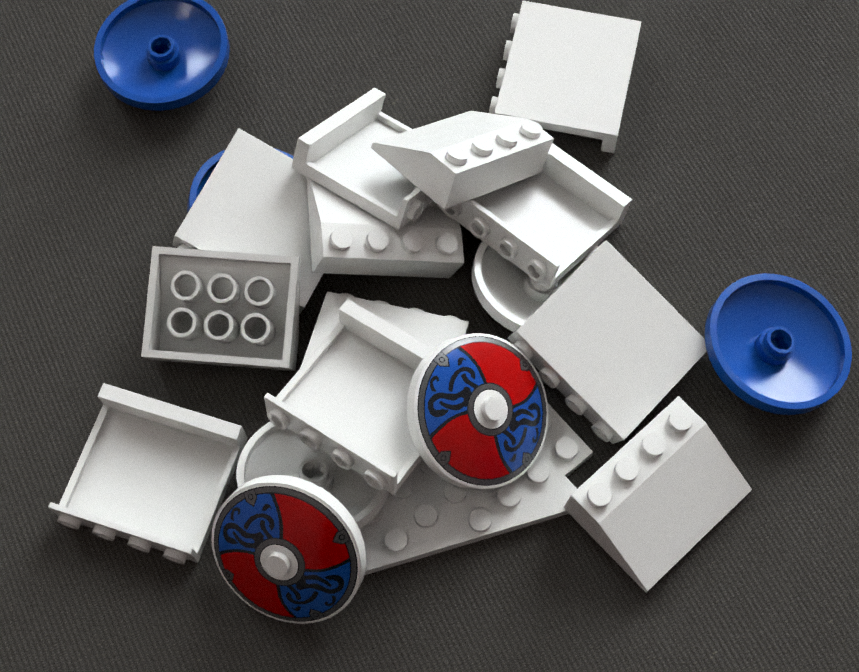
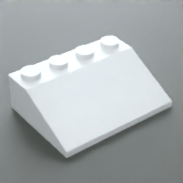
[371,111,554,210]
[306,177,464,278]
[141,246,300,371]
[563,396,752,593]

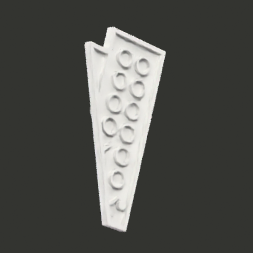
[360,404,593,575]

